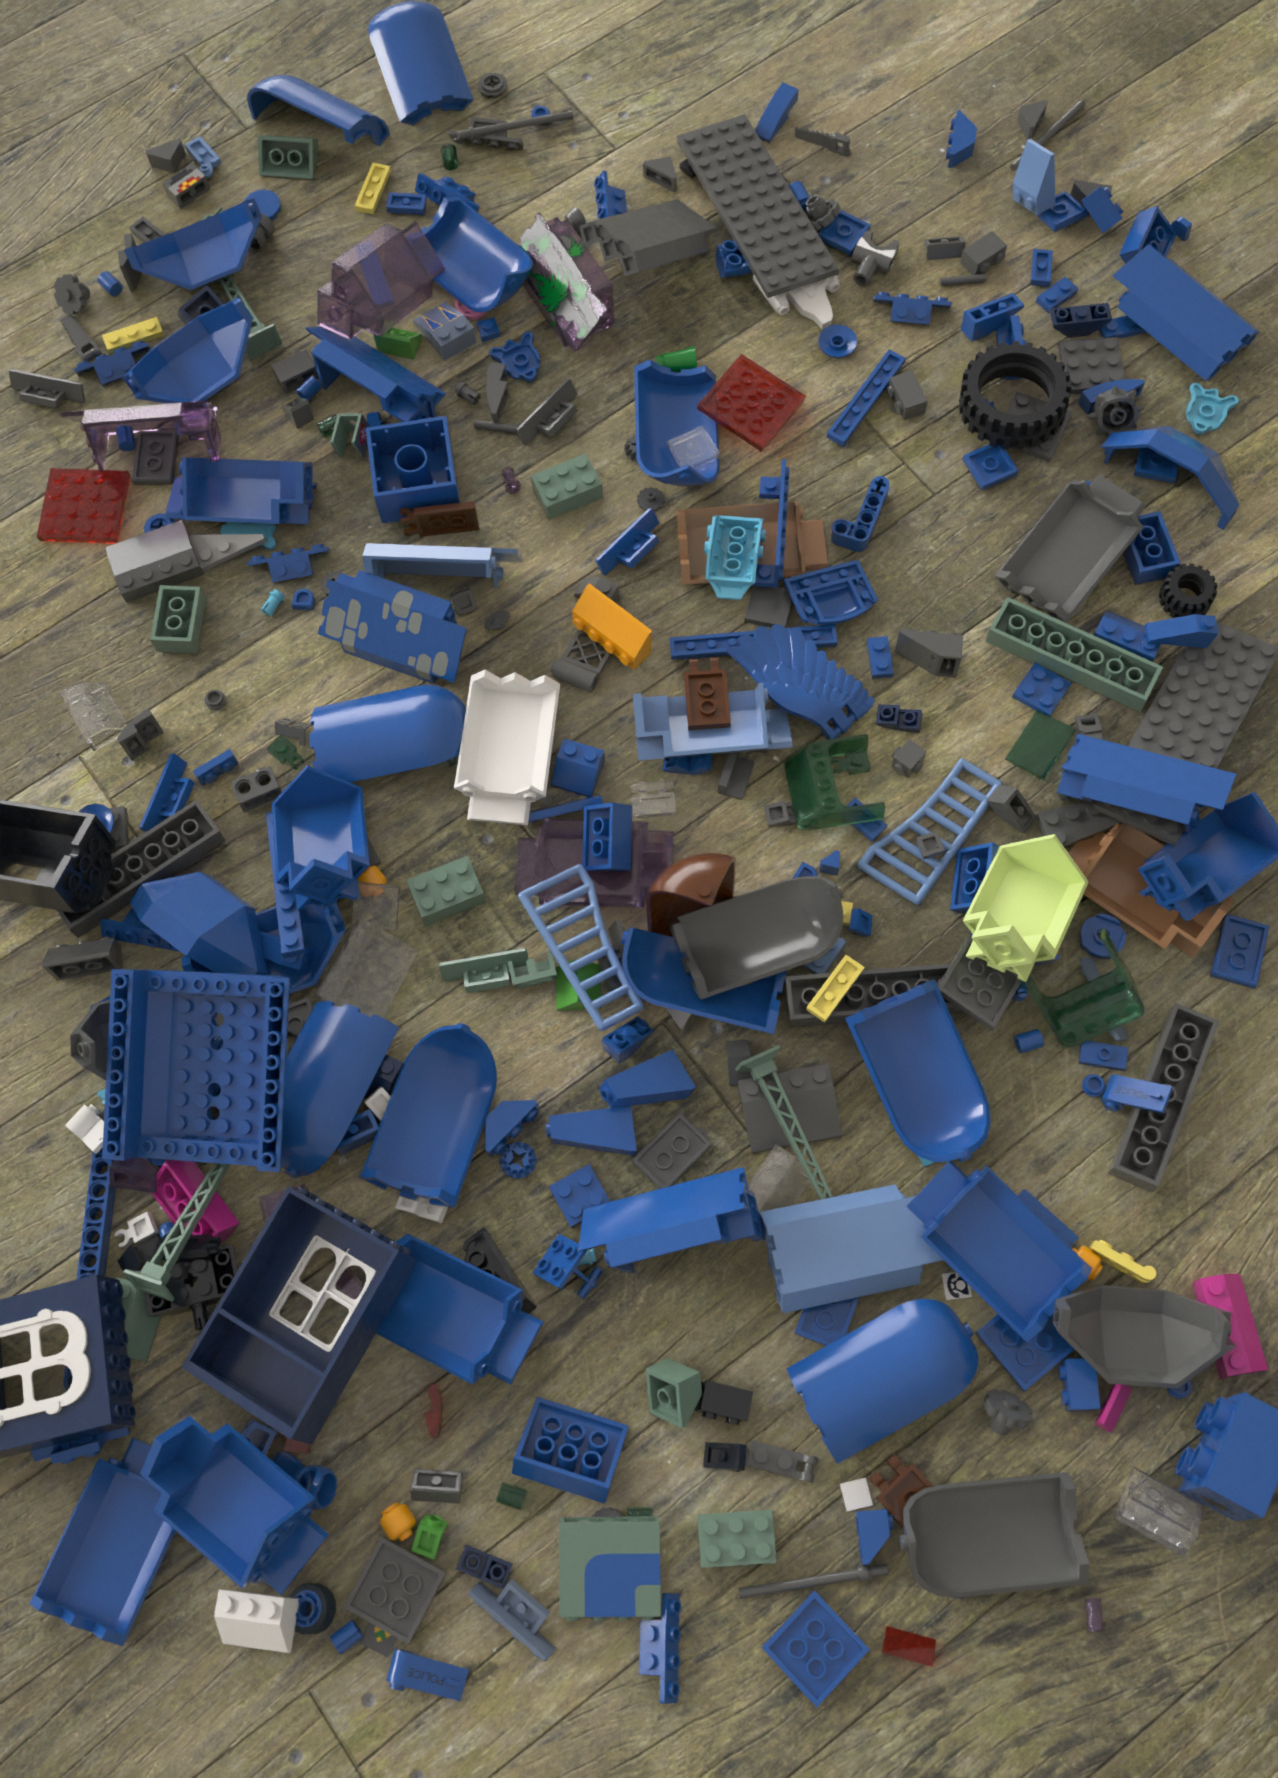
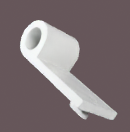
[65,1104,104,1154]

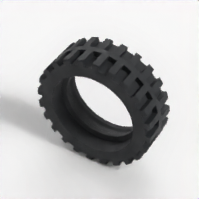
[959,341,1072,450]

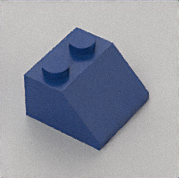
[551,739,605,797]

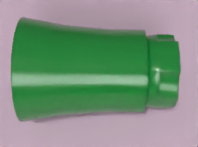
[656,345,697,373]

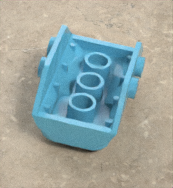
[704,515,766,600]

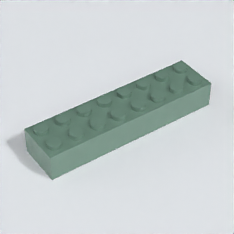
[986,597,1163,712]

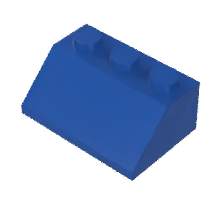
[1119,206,1177,264]
[1094,610,1161,662]
[582,802,632,872]
[950,842,1000,913]

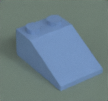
[1012,139,1055,215]

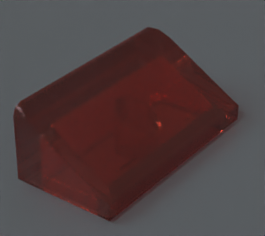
[881,1626,936,1667]

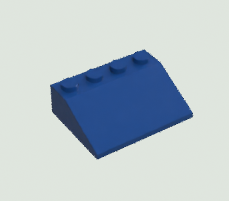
[512,1397,629,1504]

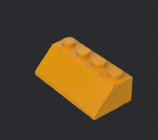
[572,583,652,670]

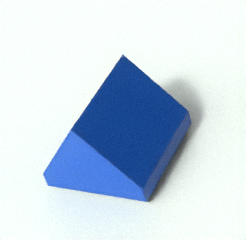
[819,850,840,876]

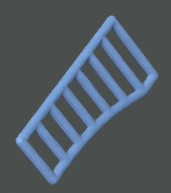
[857,758,1003,905]
[518,864,645,1031]

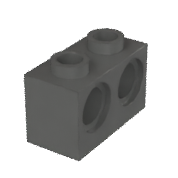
[230,766,282,812]

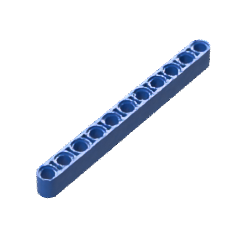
[63,1147,120,1391]

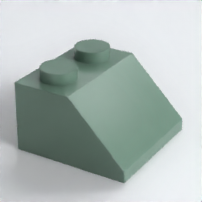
[646,1358,702,1428]

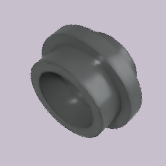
[205,690,226,710]

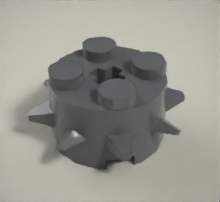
[1088,386,1144,435]

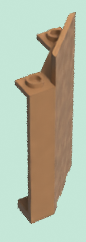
[676,501,828,585]

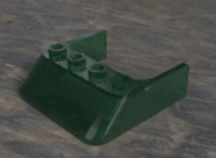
[784,734,885,830]
[1024,928,1145,1047]

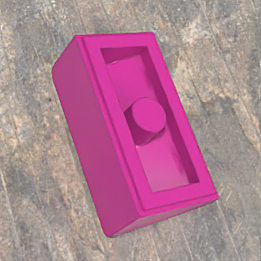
[1095,1384,1131,1433]

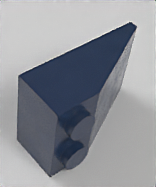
[178,285,224,325]

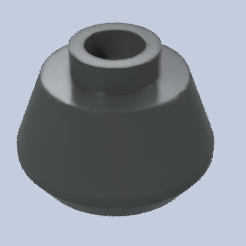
[563,208,586,234]

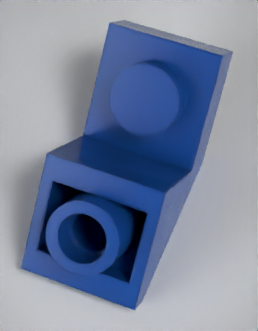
[662,754,712,775]

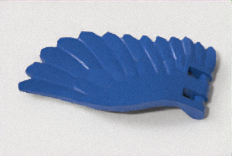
[726,624,874,744]

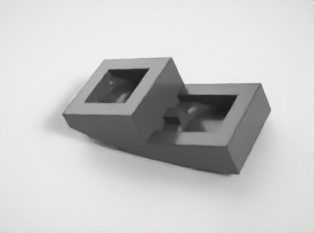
[764,798,812,827]

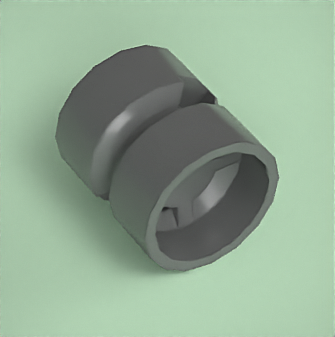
[251,213,275,250]

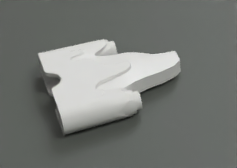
[753,275,840,330]

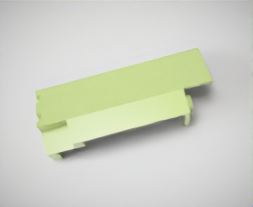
[963,834,1089,982]

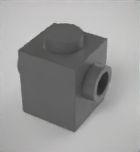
[892,739,926,778]

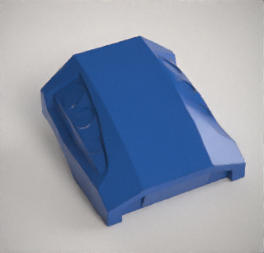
[716,240,752,278]

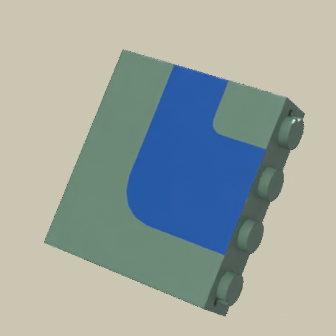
[559,1516,661,1621]

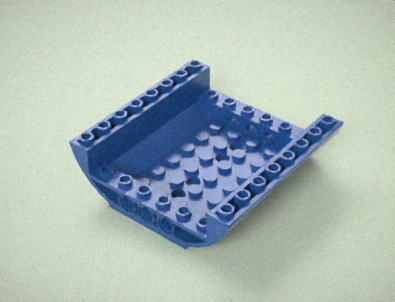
[102,969,290,1172]

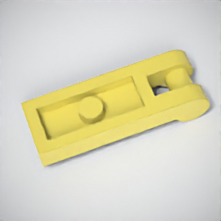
[1089,1240,1156,1284]

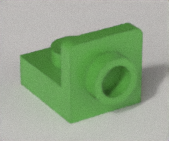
[411,1514,448,1560]

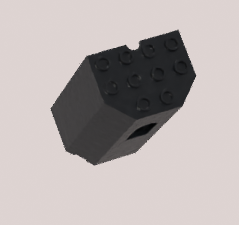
[0,800,115,913]

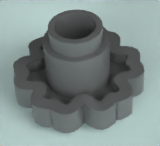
[806,195,841,231]
[54,274,90,315]
[983,1389,1033,1435]

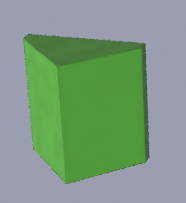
[373,326,423,360]
[556,959,602,1011]

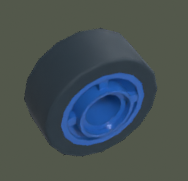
[289,1583,336,1635]

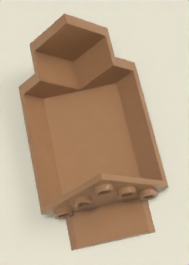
[1068,823,1235,958]

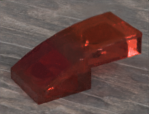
[424,1383,443,1439]

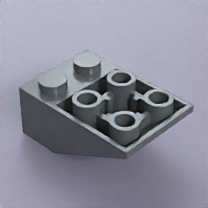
[895,628,963,678]

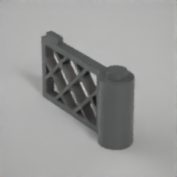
[550,630,611,692]

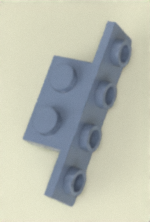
[468,1579,556,1662]

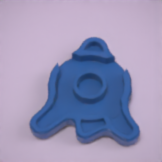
[489,332,541,382]

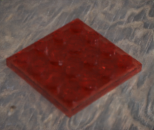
[697,354,806,452]
[37,468,130,544]

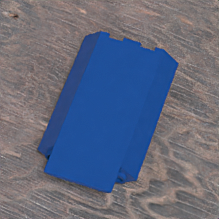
[1112,244,1260,381]
[907,1161,1092,1342]
[376,1233,544,1385]
[29,1437,176,1646]

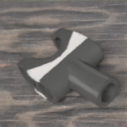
[852,231,899,286]

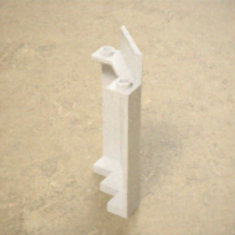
[454,670,560,825]

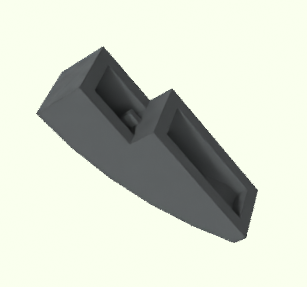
[486,361,509,423]

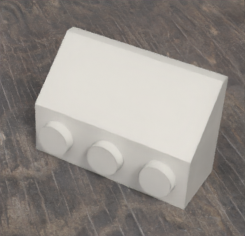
[214,1589,299,1653]

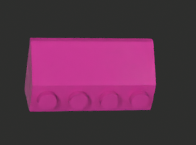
[148,1160,239,1243]
[1192,1274,1268,1379]

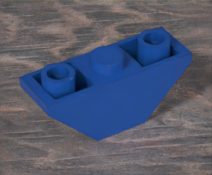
[945,110,977,168]
[602,1016,654,1064]
[485,1100,539,1157]

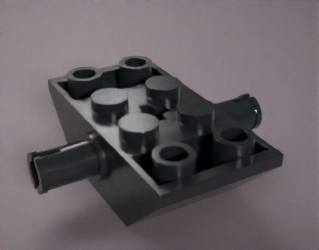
[140,1234,239,1331]

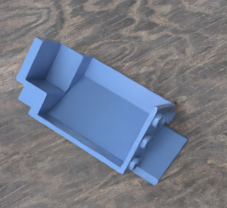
[633,683,793,761]

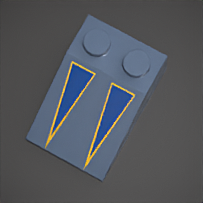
[413,302,476,361]

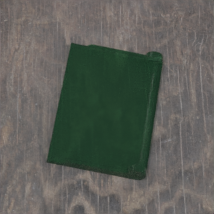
[1005,710,1076,780]

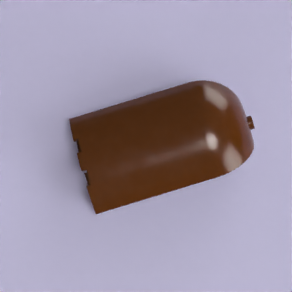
[646,853,736,937]

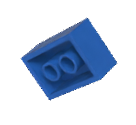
[1123,511,1181,585]

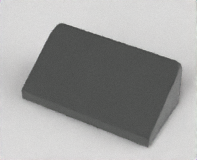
[924,236,965,260]
[410,1469,463,1504]

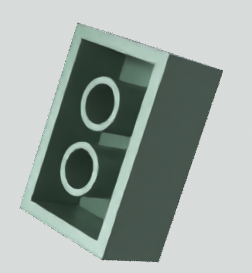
[531,453,603,520]
[150,585,206,653]
[407,856,486,927]
[697,1510,777,1568]

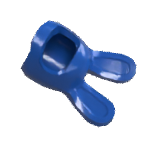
[274,1451,337,1510]

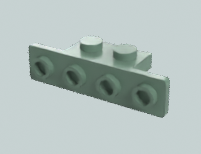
[439,948,529,993]

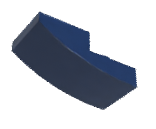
[876,704,923,733]
[455,1544,513,1589]

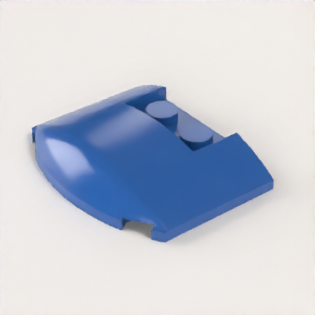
[783,560,878,625]

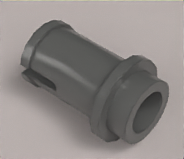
[455,382,481,405]

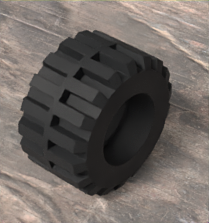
[1159,563,1218,618]

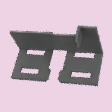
[275,717,313,746]

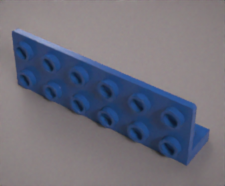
[753,459,790,588]

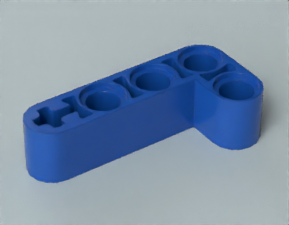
[831,476,889,552]

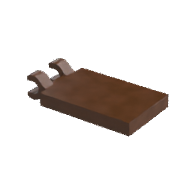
[400,501,480,537]
[684,657,731,730]
[868,1455,933,1529]

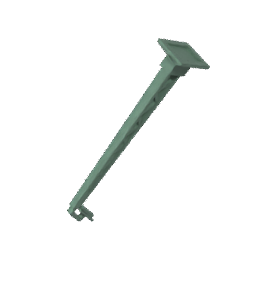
[202,206,282,360]
[735,1045,833,1200]
[123,1163,231,1302]

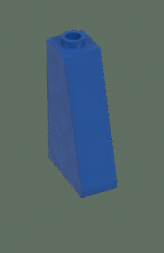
[599,1049,696,1108]
[545,1106,637,1156]

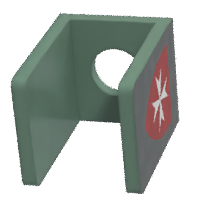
[330,414,370,457]

